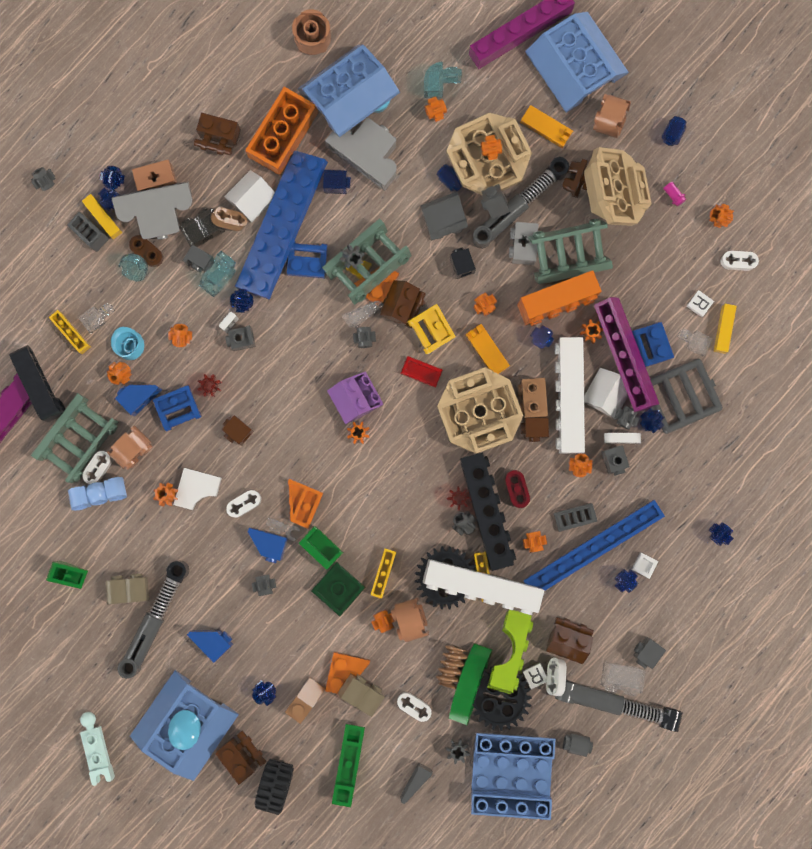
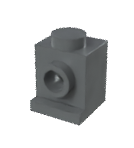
[182,244,215,273]
[225,325,256,351]

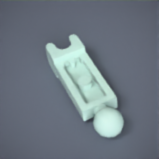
[80,712,115,786]

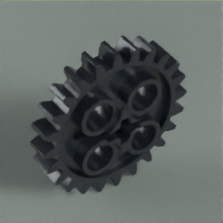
[415,546,475,609]
[473,666,532,731]

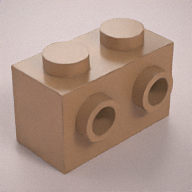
[517,378,548,419]

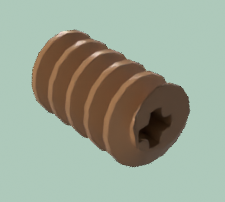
[435,645,468,689]

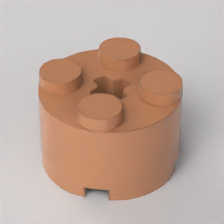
[292,9,331,55]
[593,94,631,138]
[107,426,153,470]
[391,597,429,642]

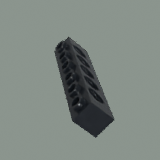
[460,452,516,571]

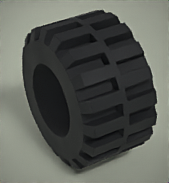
[255,759,294,815]

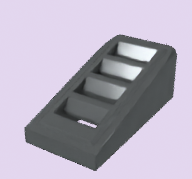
[67,211,109,252]
[553,503,597,532]
[400,763,433,804]

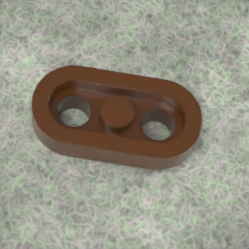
[129,235,164,267]

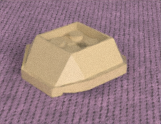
[446,113,532,195]
[584,147,652,226]
[437,367,523,454]

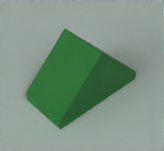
[46,561,88,589]

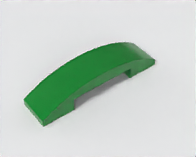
[449,643,493,726]
[332,724,365,808]

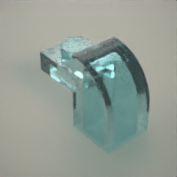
[424,62,462,98]
[199,251,236,297]

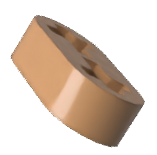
[210,207,247,231]

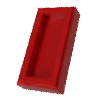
[401,356,443,388]

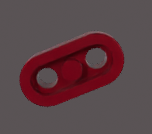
[505,470,530,508]

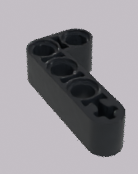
[9,345,66,422]

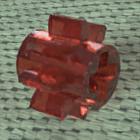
[198,374,222,397]
[446,486,471,510]

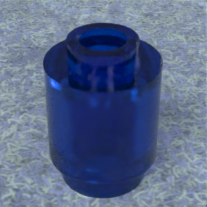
[662,116,687,146]
[436,164,462,192]

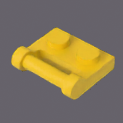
[407,304,456,354]

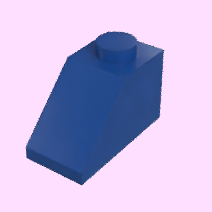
[115,385,162,416]
[248,528,288,563]
[187,630,233,663]

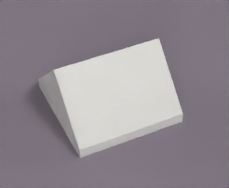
[224,170,275,223]
[584,368,628,419]

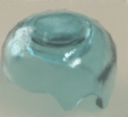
[119,253,148,282]

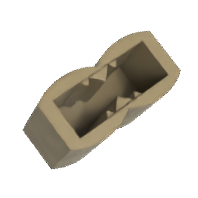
[106,574,149,604]
[338,674,385,717]

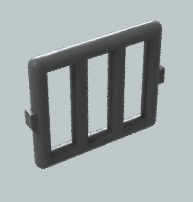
[650,359,723,434]

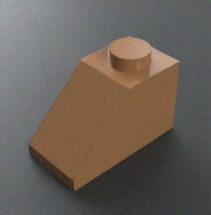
[285,677,326,724]

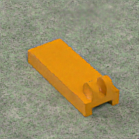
[520,105,573,149]
[465,324,510,374]

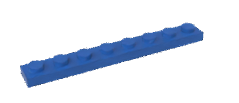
[523,500,665,591]

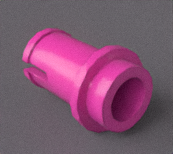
[663,182,686,207]

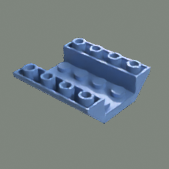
[525,12,629,113]
[298,44,400,137]
[130,670,239,781]
[471,733,556,820]

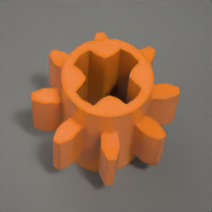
[424,96,447,122]
[481,135,502,160]
[709,204,734,228]
[473,292,497,316]
[579,319,603,344]
[168,324,192,347]
[107,361,132,385]
[347,422,370,445]
[569,453,593,477]
[153,483,178,507]
[522,531,547,553]
[371,609,394,633]

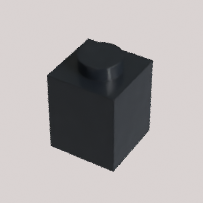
[450,247,476,279]

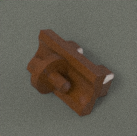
[562,159,588,198]

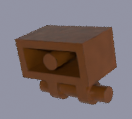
[194,112,241,156]
[380,280,426,329]
[546,617,594,664]
[215,730,267,785]

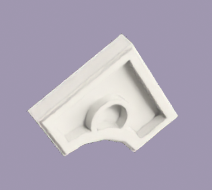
[173,468,222,510]

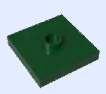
[311,562,366,617]

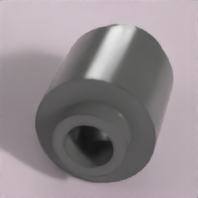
[563,733,593,757]

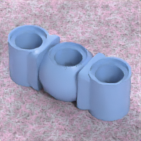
[68,477,127,511]

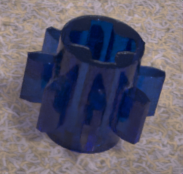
[100,166,125,189]
[98,187,120,211]
[230,289,254,313]
[530,325,554,349]
[640,408,665,433]
[709,522,734,546]
[614,569,638,593]
[252,680,276,706]

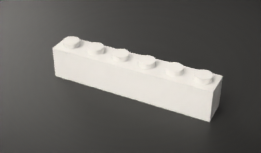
[555,337,585,454]
[423,559,544,615]

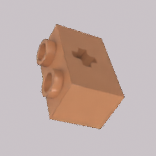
[132,159,177,191]

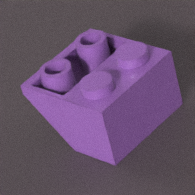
[327,371,384,424]

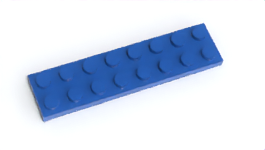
[235,150,328,300]

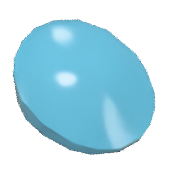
[111,327,144,360]
[168,710,201,750]

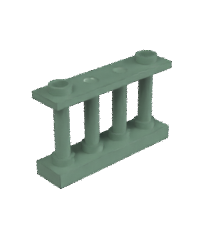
[322,218,412,305]
[528,219,613,285]
[31,393,119,483]

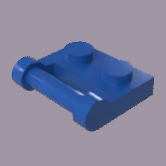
[287,241,328,279]
[632,322,674,367]
[153,385,202,432]

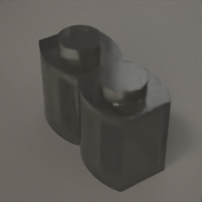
[179,208,225,247]

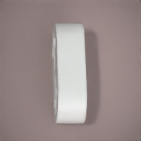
[720,251,759,271]
[604,433,641,444]
[83,451,113,484]
[226,490,261,518]
[546,658,567,697]
[397,692,431,722]

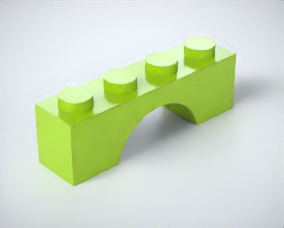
[487,610,533,694]

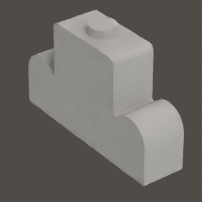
[325,118,397,191]
[112,181,193,240]

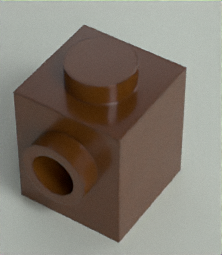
[222,415,254,446]
[520,418,549,442]

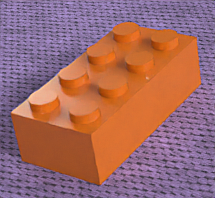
[245,87,318,176]
[517,270,602,326]

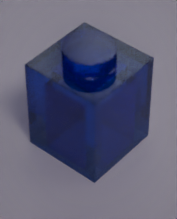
[323,170,351,194]

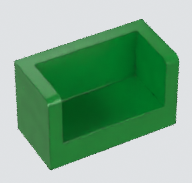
[299,526,344,570]

